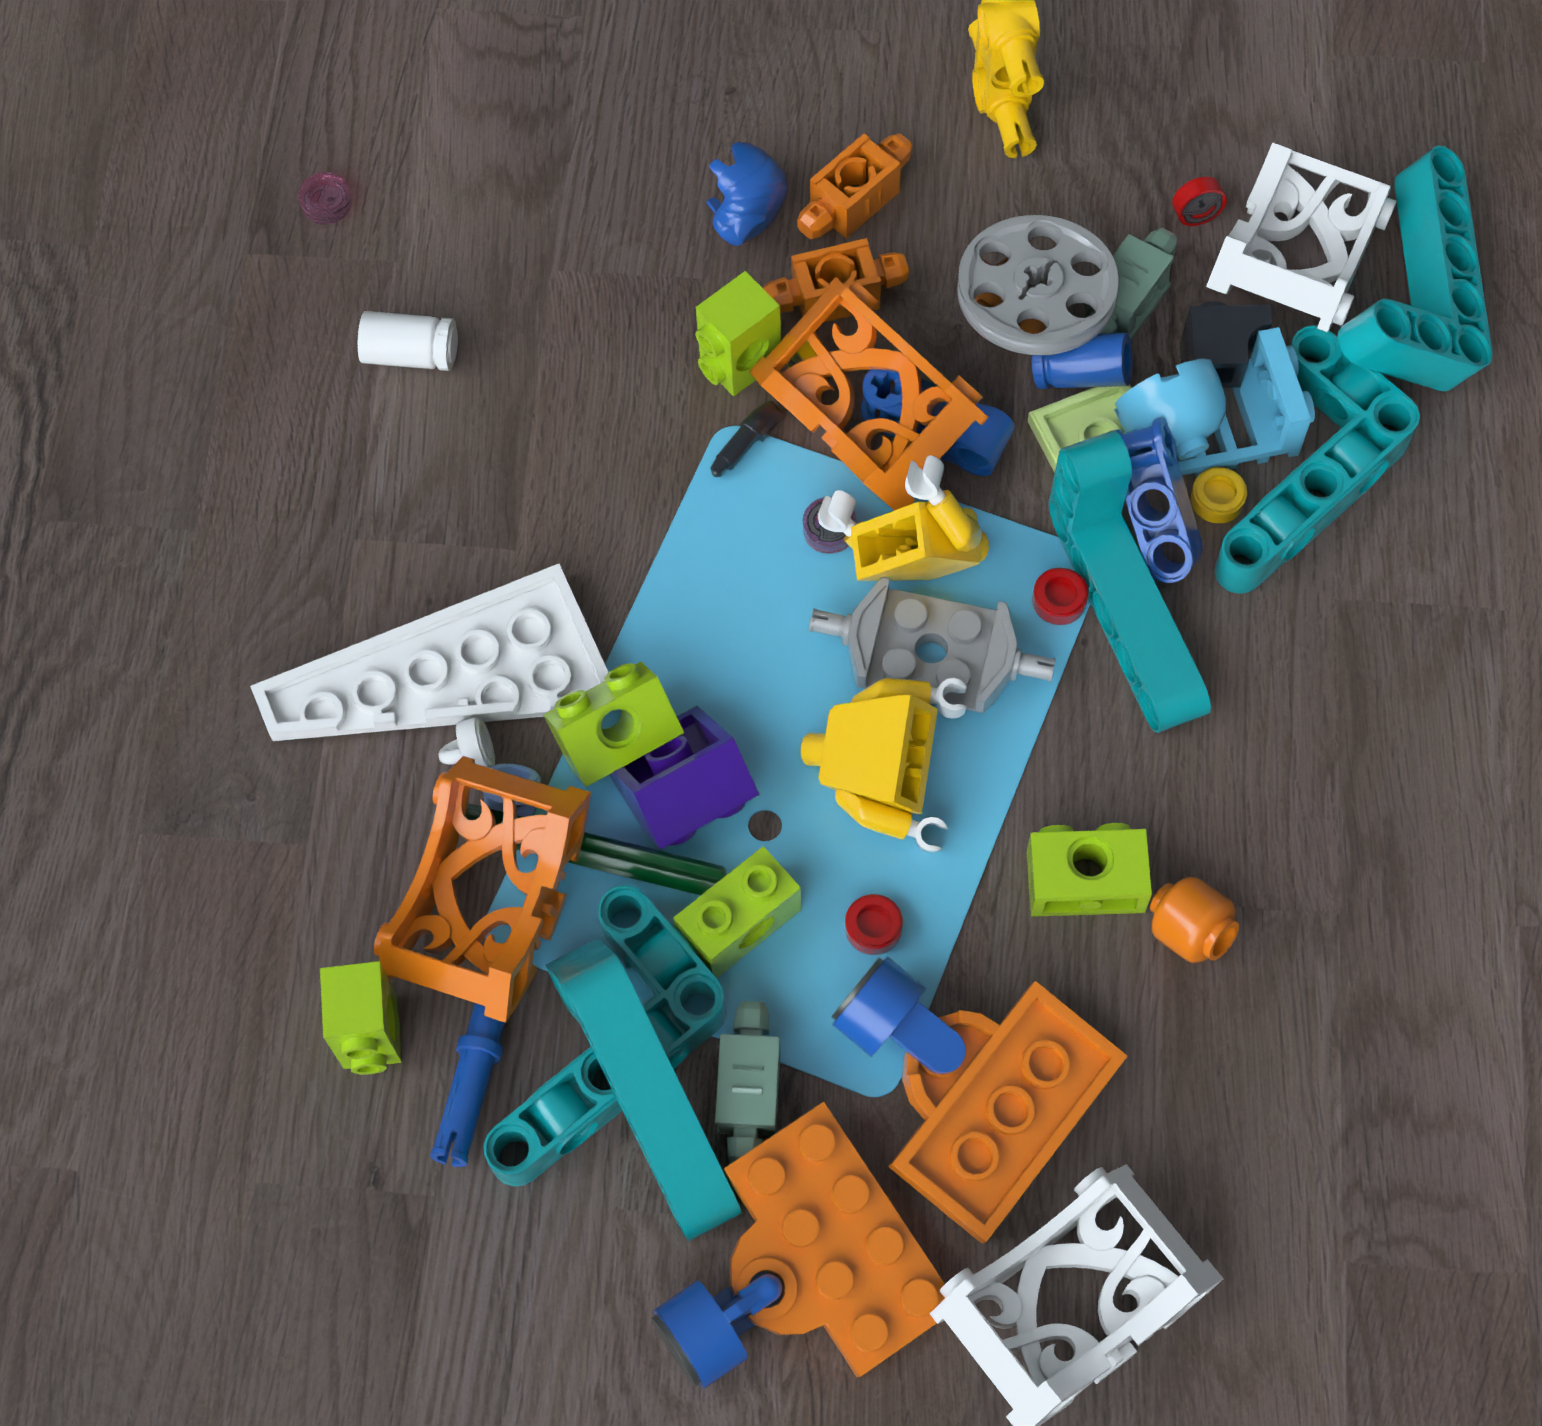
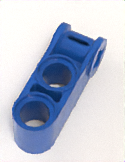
[860,369,1015,476]
[1115,417,1203,583]

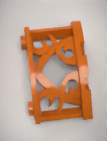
[749,277,989,511]
[374,756,591,1023]

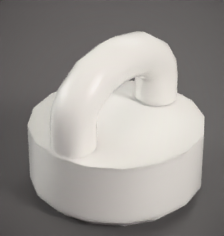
[438,717,495,768]

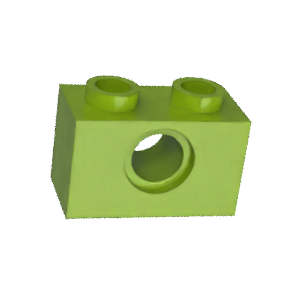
[695,271,781,397]
[543,661,684,787]
[1026,823,1152,917]
[673,846,801,978]
[320,961,402,1075]

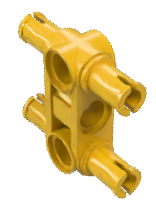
[968,0,1044,158]

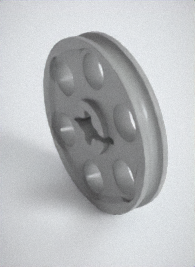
[957,215,1119,355]

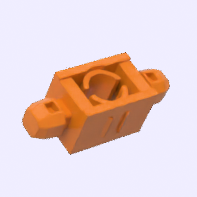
[797,133,913,239]
[763,238,909,323]

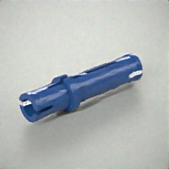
[430,1003,505,1167]

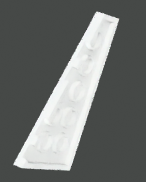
[250,564,621,741]

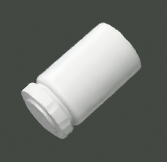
[358,311,458,371]

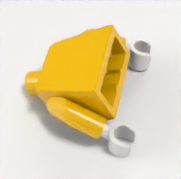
[818,455,989,581]
[800,678,967,853]

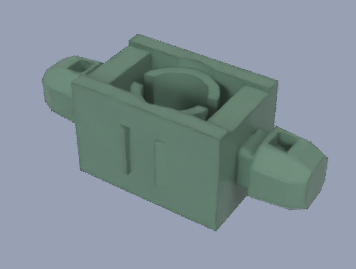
[1086,228,1177,341]
[715,1001,781,1164]

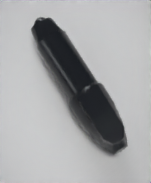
[710,401,784,477]

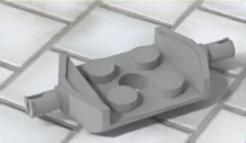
[809,577,1056,713]

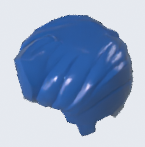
[706,141,788,246]

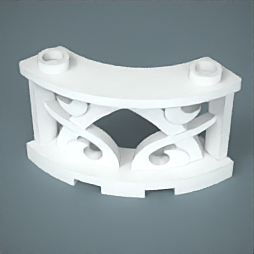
[1206,143,1397,332]
[930,1164,1223,1426]

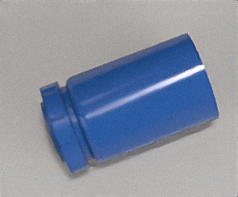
[1031,333,1133,389]

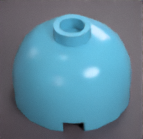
[1114,359,1226,460]

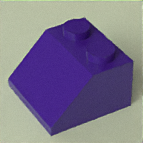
[609,706,760,850]

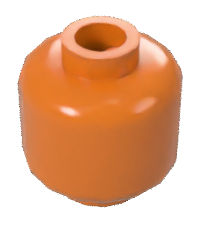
[1150,877,1239,963]

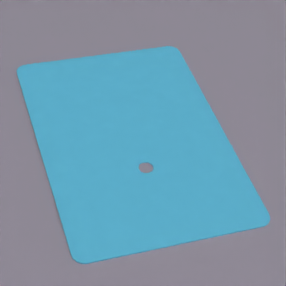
[485,426,1090,1097]

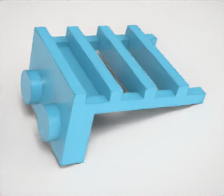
[1161,327,1315,477]

